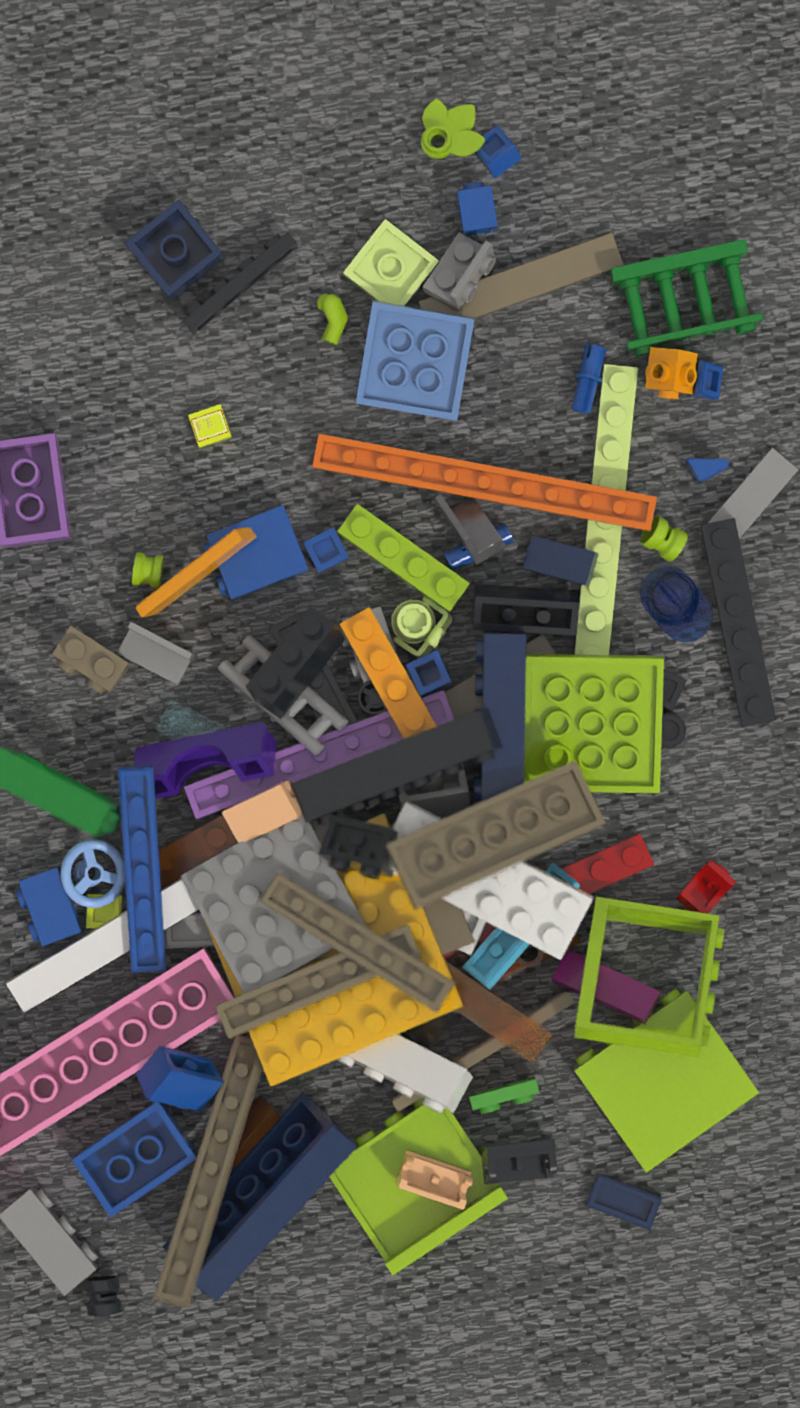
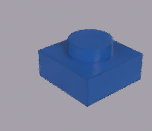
[303,527,349,573]

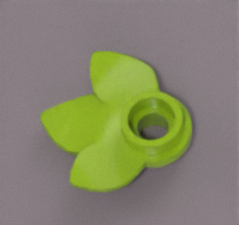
[421,98,485,159]

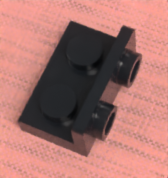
[319,815,398,880]

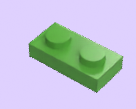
[468,1076,539,1114]

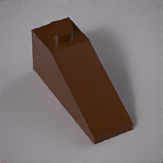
[159,815,238,889]

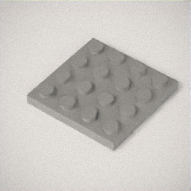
[181,814,367,994]

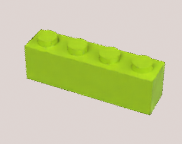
[337,504,470,613]

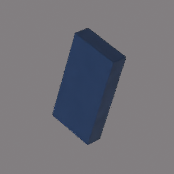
[523,535,599,587]
[585,1173,662,1230]

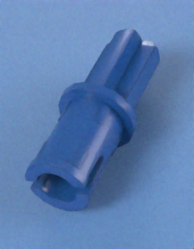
[572,344,607,414]

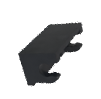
[480,1139,557,1185]

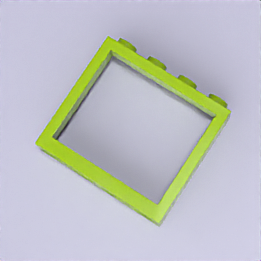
[574,897,725,1057]

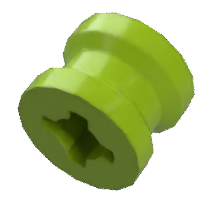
[132,552,164,589]

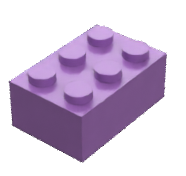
[0,433,72,548]

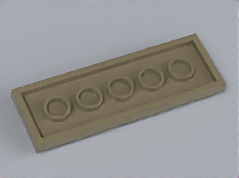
[385,760,606,910]

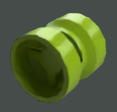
[640,515,688,562]

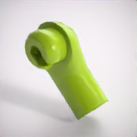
[317,293,348,346]

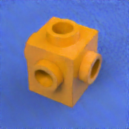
[645,347,698,400]

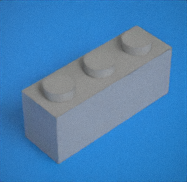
[0,1186,99,1296]

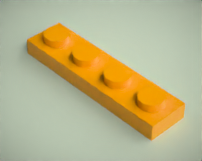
[339,607,437,739]

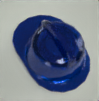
[640,566,713,642]

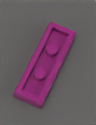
[552,949,661,1025]

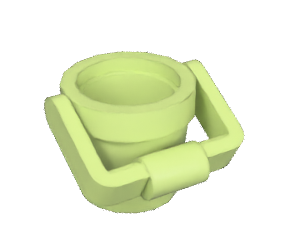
[391,596,453,659]

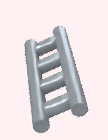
[218,635,348,756]

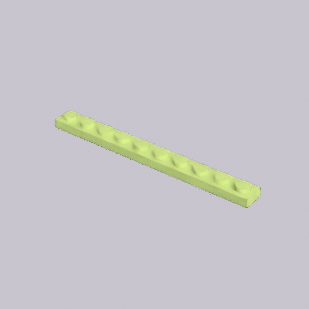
[574,364,638,655]

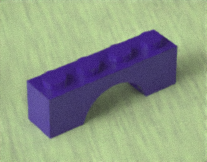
[134,722,276,799]

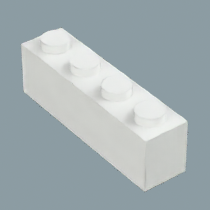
[337,1034,473,1113]

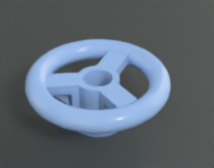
[60,839,125,908]

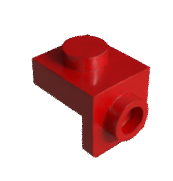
[675,860,736,914]

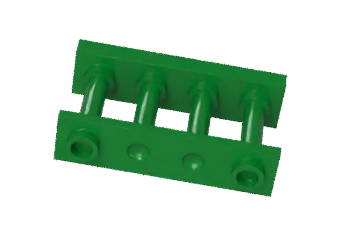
[609,239,763,357]

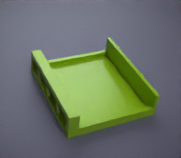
[573,988,759,1173]
[329,1098,508,1276]

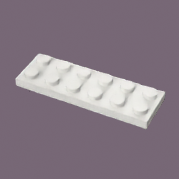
[387,801,593,960]

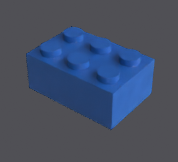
[72,1102,198,1218]

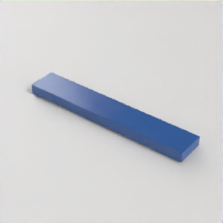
[118,765,167,973]

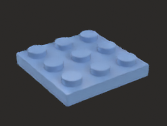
[356,300,475,421]

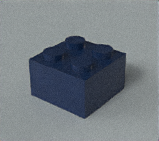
[125,199,224,301]

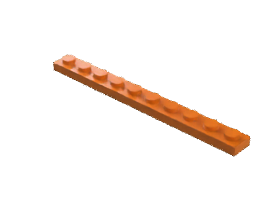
[312,434,657,532]

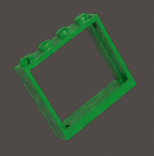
[0,746,121,837]

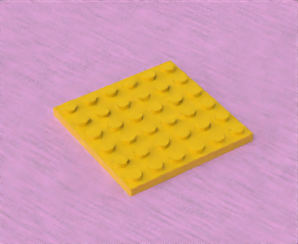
[205,814,464,1087]

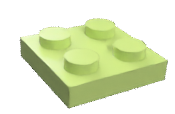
[343,219,439,306]

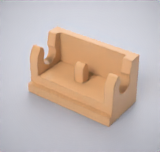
[221,780,302,843]
[395,1150,473,1210]

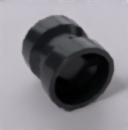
[358,681,387,716]
[84,1276,122,1316]

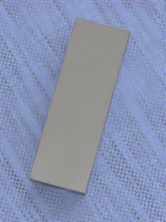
[708,448,798,539]

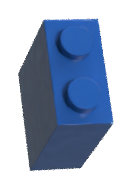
[203,505,309,601]

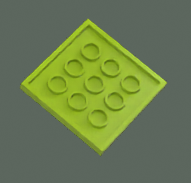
[524,654,664,793]

